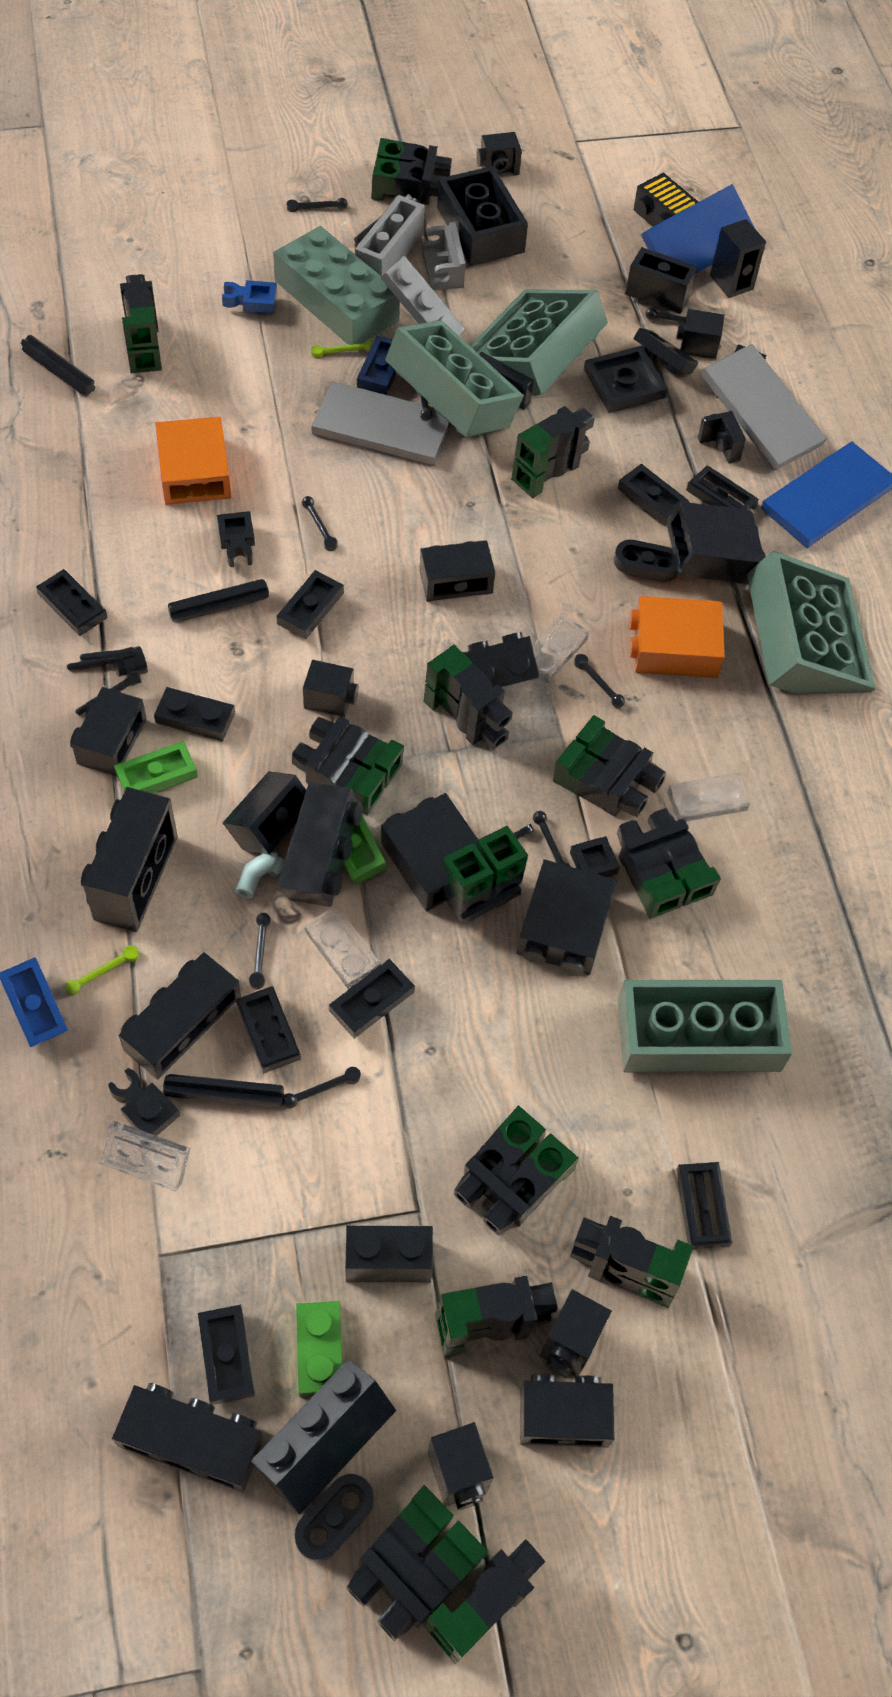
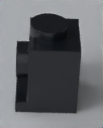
[476,132,522,176]

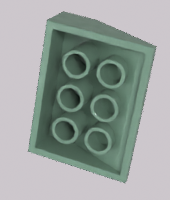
[470,289,608,396]
[747,551,876,694]

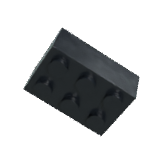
[437,166,528,266]
[81,787,178,932]

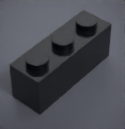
[277,782,363,907]
[118,952,241,1080]
[251,1359,396,1515]
[112,1383,264,1493]

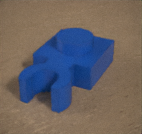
[222,280,277,314]

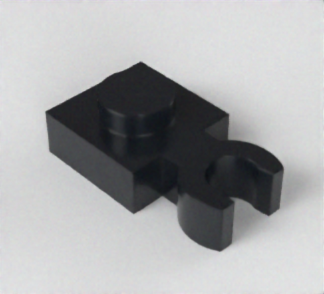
[217,511,255,567]
[108,1068,180,1143]

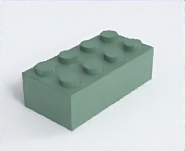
[273,226,400,345]
[385,321,524,437]
[618,980,792,1073]

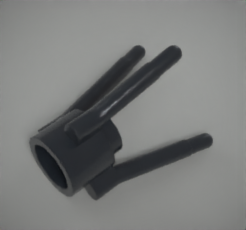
[67,646,148,715]

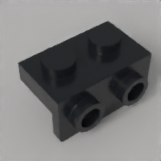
[463,632,540,687]

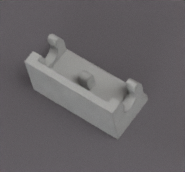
[422,222,466,290]

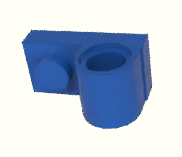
[0,957,68,1047]

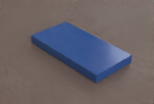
[641,184,755,274]
[761,441,892,548]

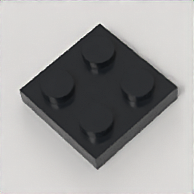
[584,346,668,413]

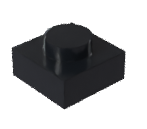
[570,836,620,877]

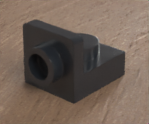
[698,411,746,464]

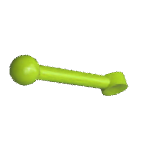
[311,340,374,358]
[64,945,139,995]

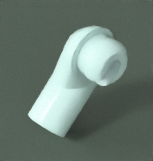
[235,851,285,899]

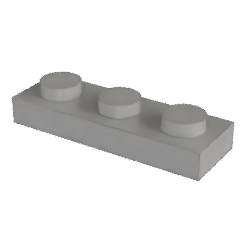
[380,256,465,335]

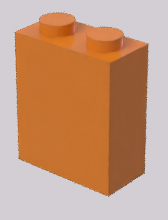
[155,416,231,505]
[629,596,725,678]

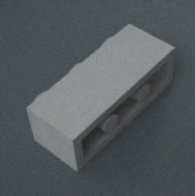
[355,195,425,276]

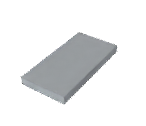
[701,344,827,471]
[311,381,451,466]

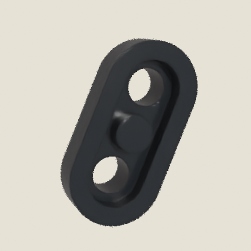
[614,539,678,582]
[295,1474,374,1562]

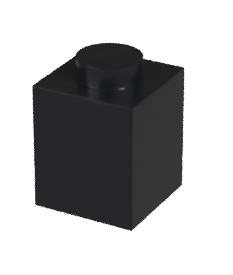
[676,309,724,359]
[303,659,359,717]

